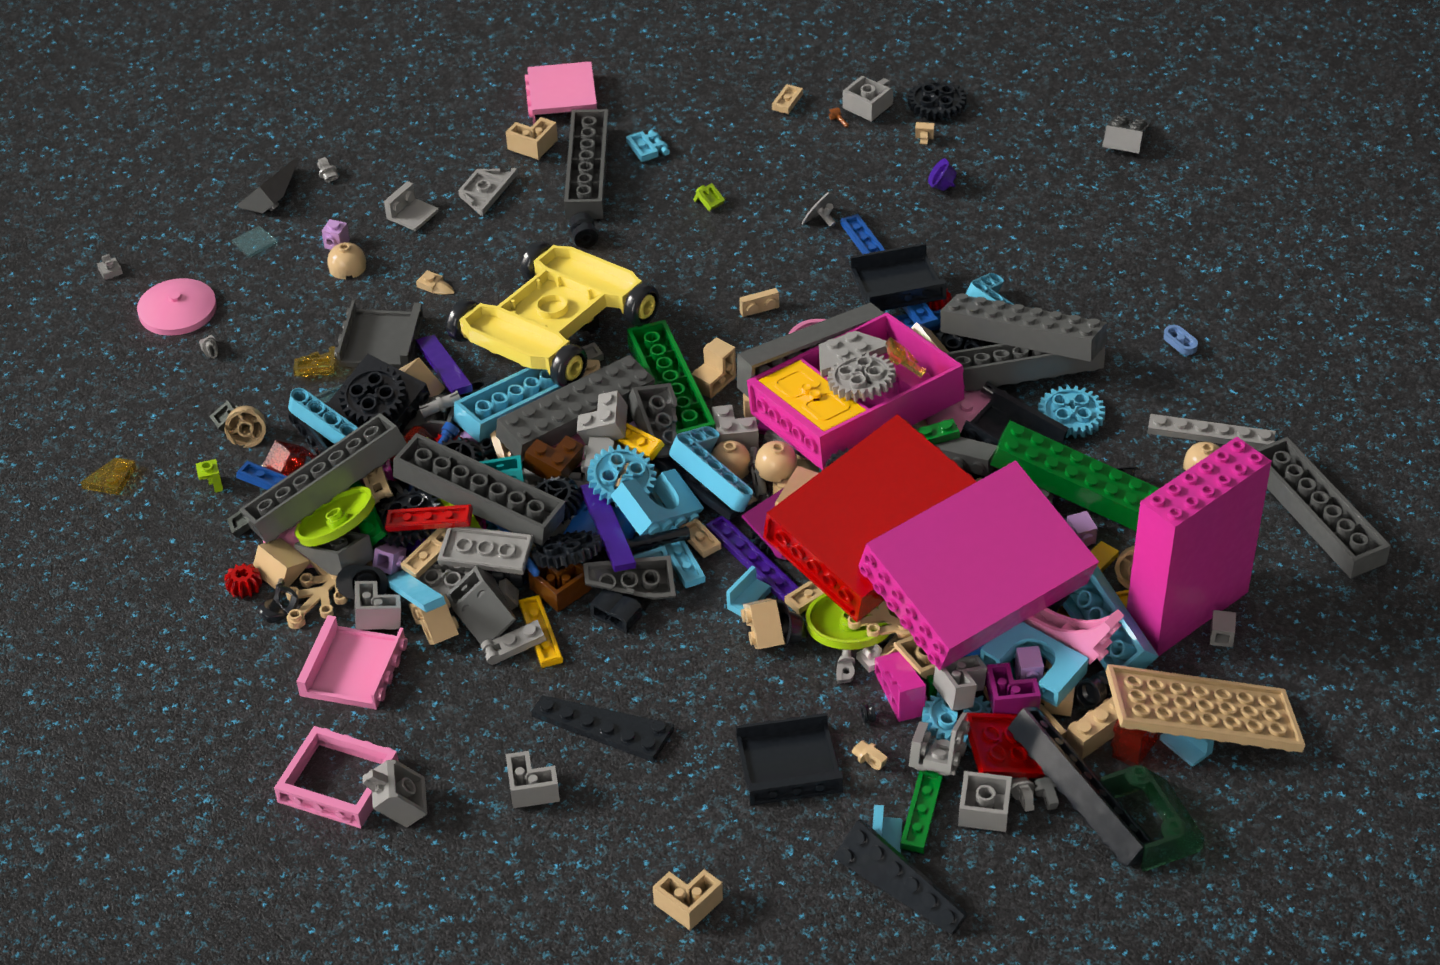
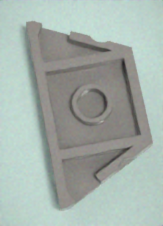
[458,168,518,216]
[819,331,892,377]

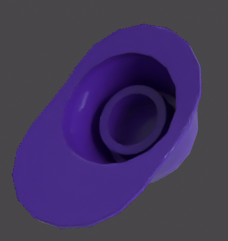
[928,158,957,191]

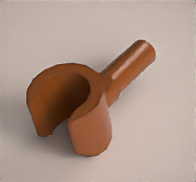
[829,108,849,128]

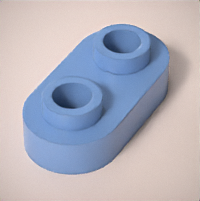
[1163,325,1198,355]

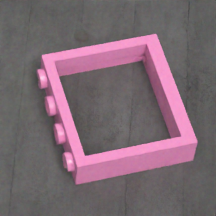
[274,726,399,829]

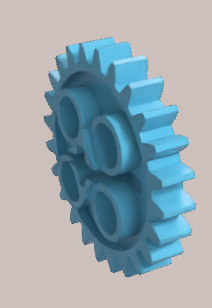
[1038,385,1105,438]
[587,445,657,507]
[922,692,992,748]

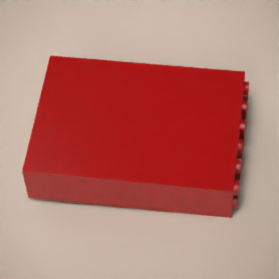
[763,414,977,622]

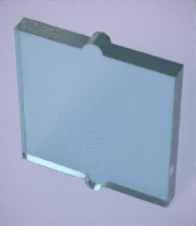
[232,226,277,258]

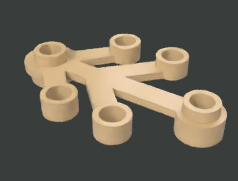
[286,573,348,629]
[842,601,912,638]

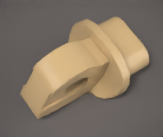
[852,740,888,770]

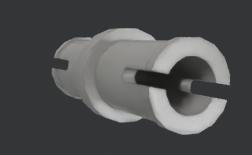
[419,391,461,418]

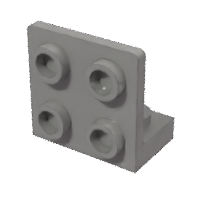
[384,181,438,231]
[923,712,970,774]
[909,721,958,776]

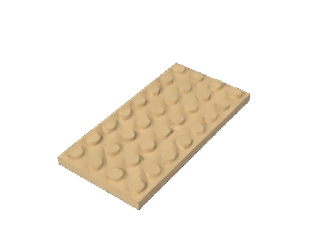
[1106,664,1305,752]

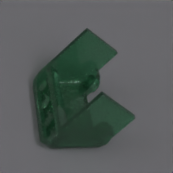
[1101,765,1204,872]

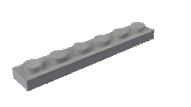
[1147,414,1276,449]

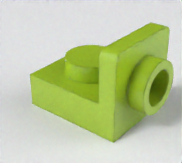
[693,183,725,211]
[196,459,223,492]

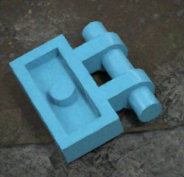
[626,130,670,162]

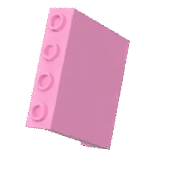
[525,62,597,124]
[296,615,408,710]

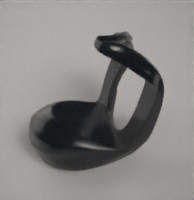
[258,578,298,622]

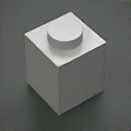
[1210,610,1236,647]

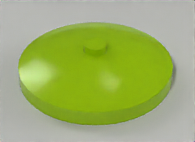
[295,486,376,547]
[806,594,895,650]

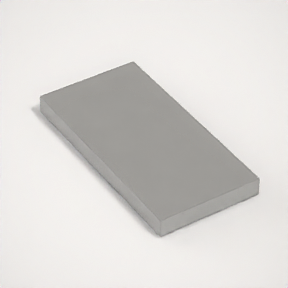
[437,527,534,575]

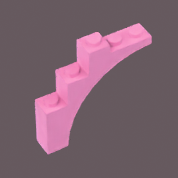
[1024,608,1125,664]

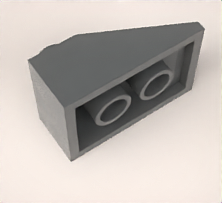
[294,531,374,576]

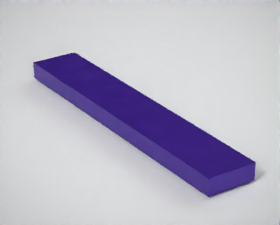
[416,335,473,395]
[580,484,636,572]
[706,516,799,604]

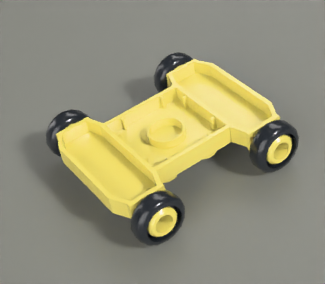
[446,241,660,387]

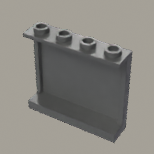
[334,300,424,369]

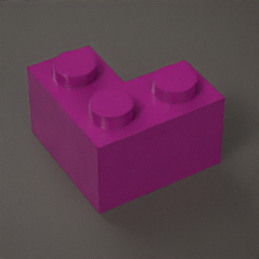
[985,663,1041,714]

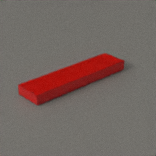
[385,504,473,532]

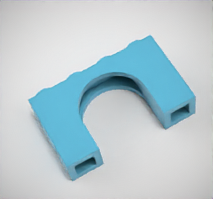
[610,469,704,536]
[980,621,1089,707]

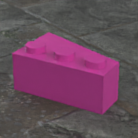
[875,651,927,722]

